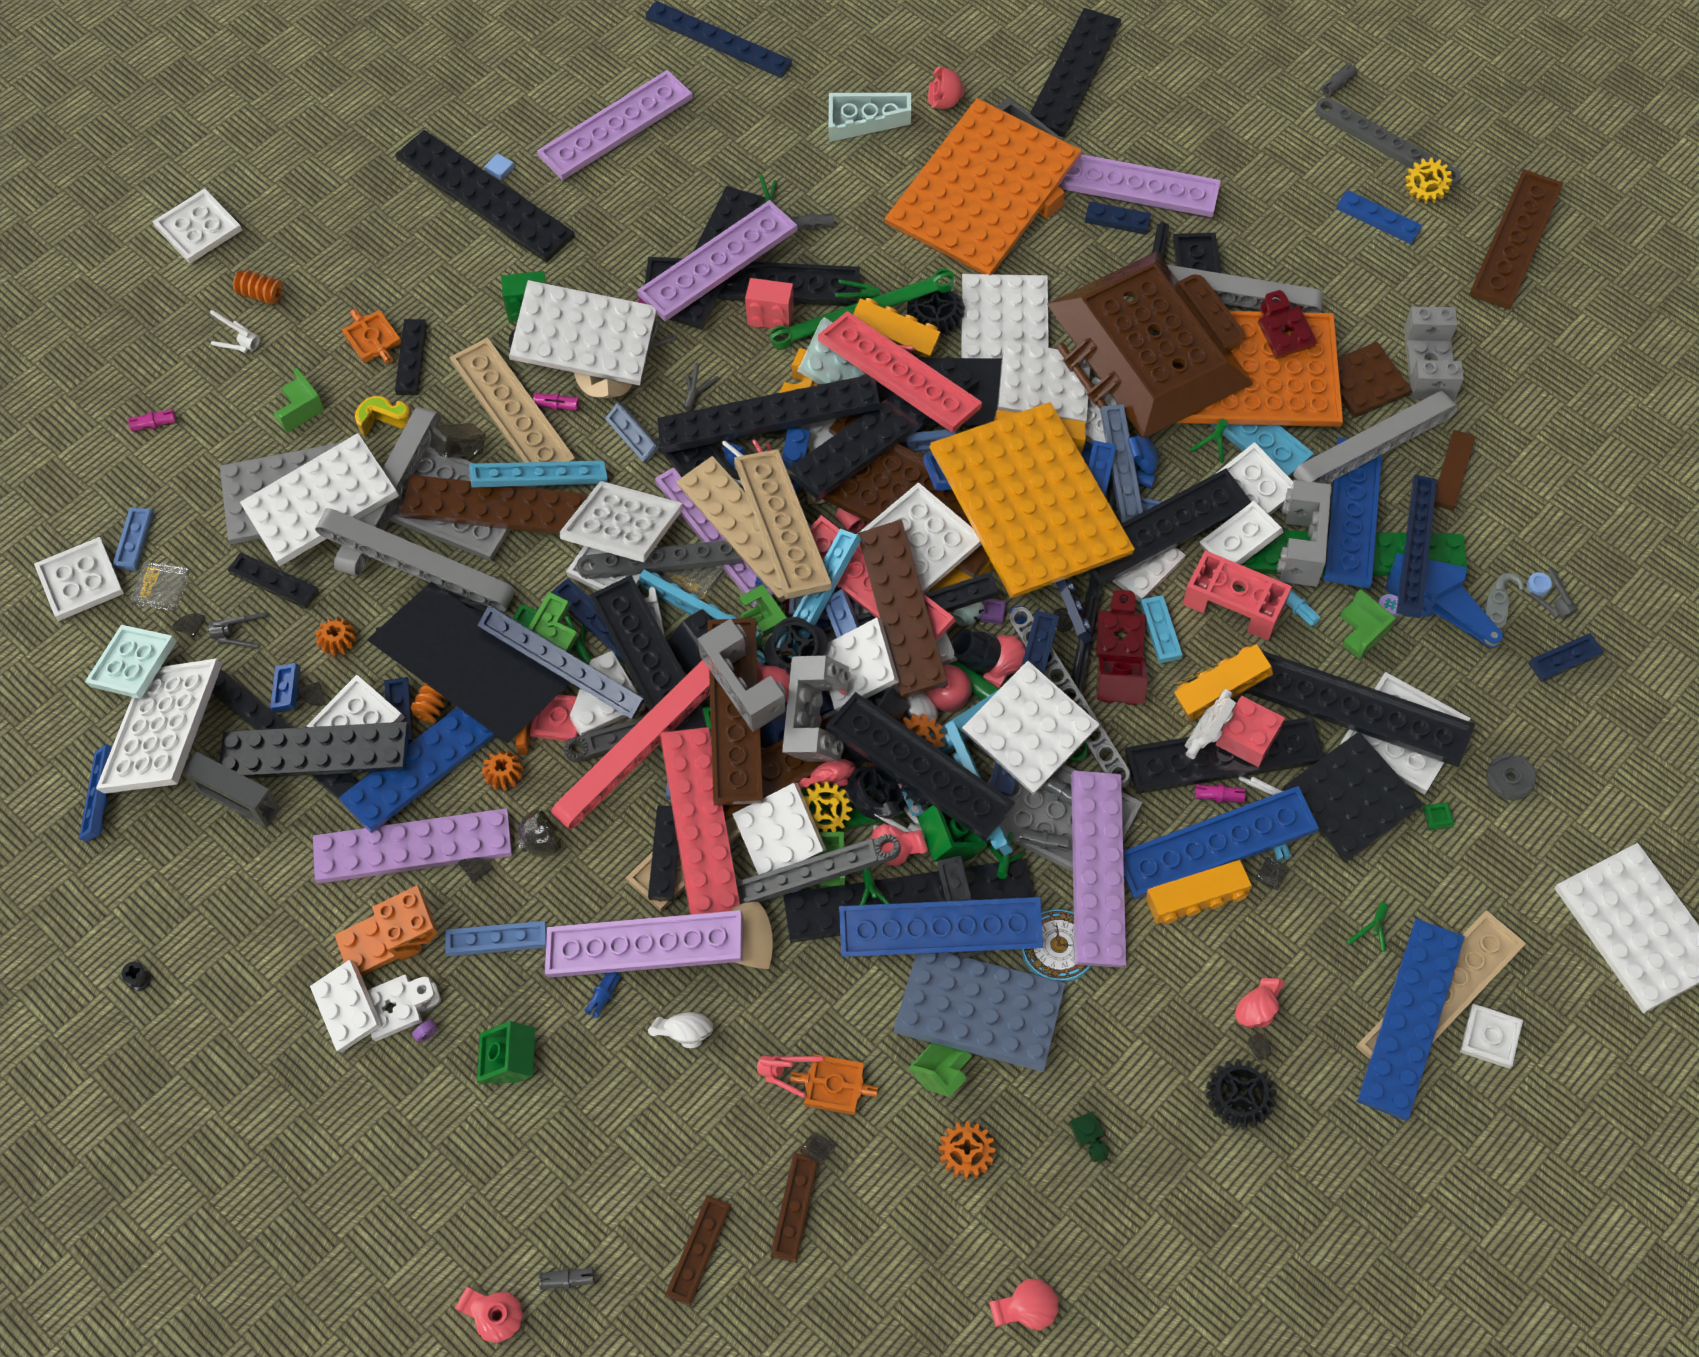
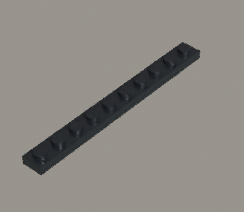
[778,572,999,663]
[211,669,358,801]

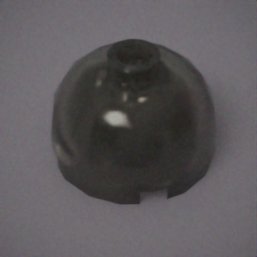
[517,807,564,858]

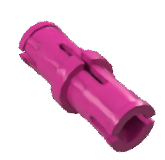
[533,392,579,411]
[128,409,176,432]
[1195,784,1245,804]

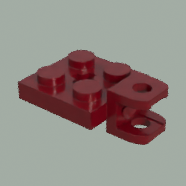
[1258,290,1317,359]
[1095,590,1146,658]

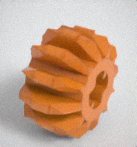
[316,616,357,657]
[482,749,524,791]

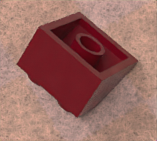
[1096,654,1148,705]

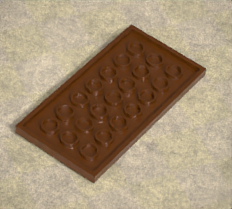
[822,444,989,578]

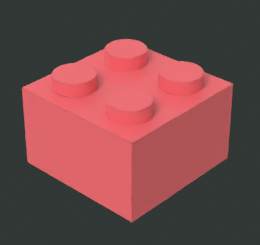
[745,278,794,328]
[1216,695,1285,767]

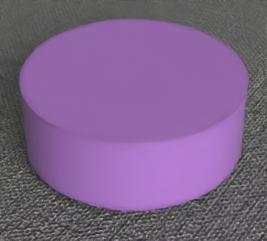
[412,1019,438,1043]

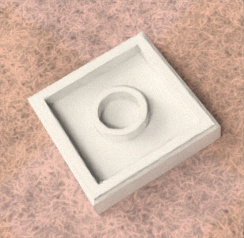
[1460,1004,1523,1069]

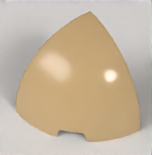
[574,372,632,398]
[732,902,773,969]

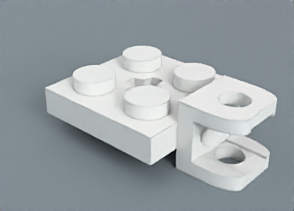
[367,974,441,1042]

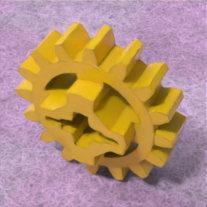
[1405,157,1452,204]
[803,781,852,832]

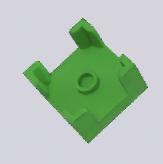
[739,584,787,651]

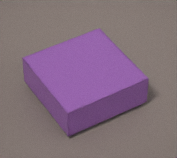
[980,599,1006,625]

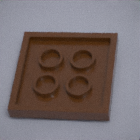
[1337,342,1412,418]

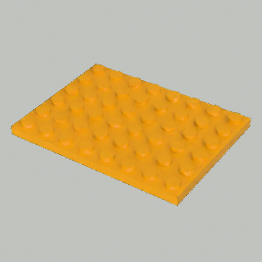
[929,402,1135,599]

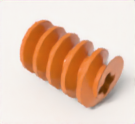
[233,270,283,305]
[411,683,448,724]

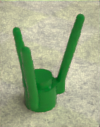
[835,280,880,300]

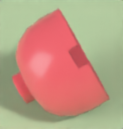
[928,66,964,109]
[925,664,972,713]

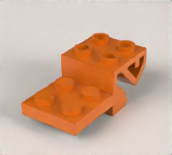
[335,885,438,977]

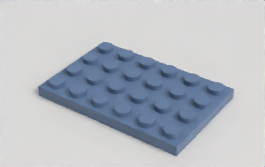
[893,952,1065,1072]

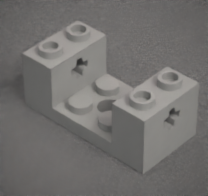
[1404,306,1463,400]
[1277,480,1331,587]
[698,618,787,732]
[782,656,850,762]

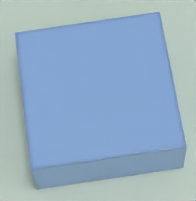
[484,153,515,181]

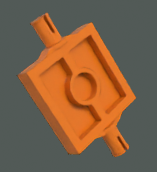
[342,308,401,364]
[790,1054,878,1115]

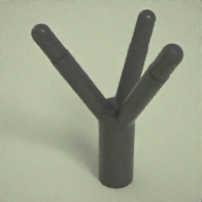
[646,320,677,357]
[683,363,719,411]

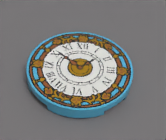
[1022,910,1091,982]

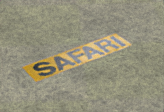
[1174,655,1237,684]

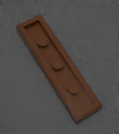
[1434,430,1475,511]
[770,1153,819,1263]
[665,1195,731,1307]

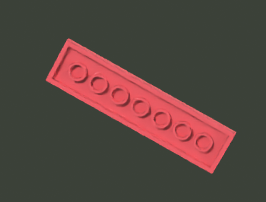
[818,311,982,433]
[809,515,955,641]
[660,727,740,915]

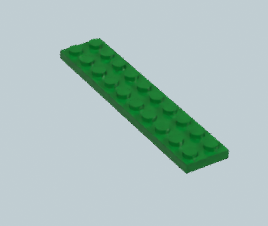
[1241,530,1468,578]

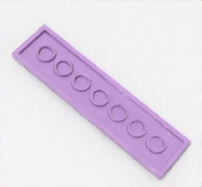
[537,70,693,181]
[1059,154,1221,217]
[637,200,797,321]
[1071,771,1126,968]
[313,808,512,884]
[545,910,743,978]

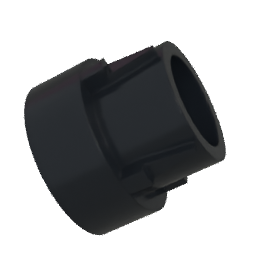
[952,629,1001,674]

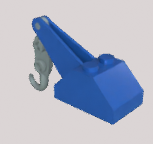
[1385,553,1524,648]

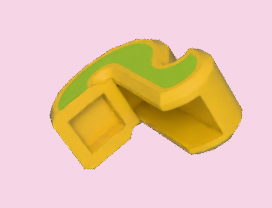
[355,396,411,436]

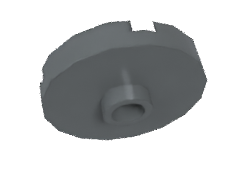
[1486,753,1536,800]

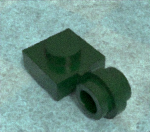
[1069,1111,1109,1163]

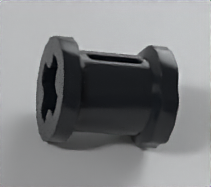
[121,961,151,991]

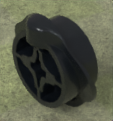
[763,617,828,675]
[845,765,906,820]

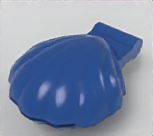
[1128,435,1159,474]

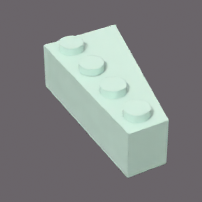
[828,93,911,142]

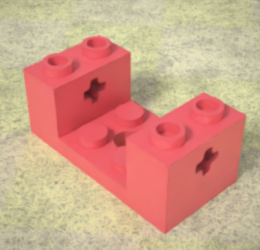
[1182,550,1292,641]

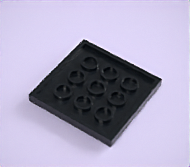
[1283,731,1423,863]

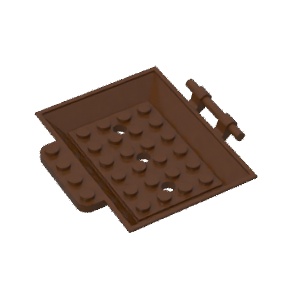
[1047,252,1253,438]

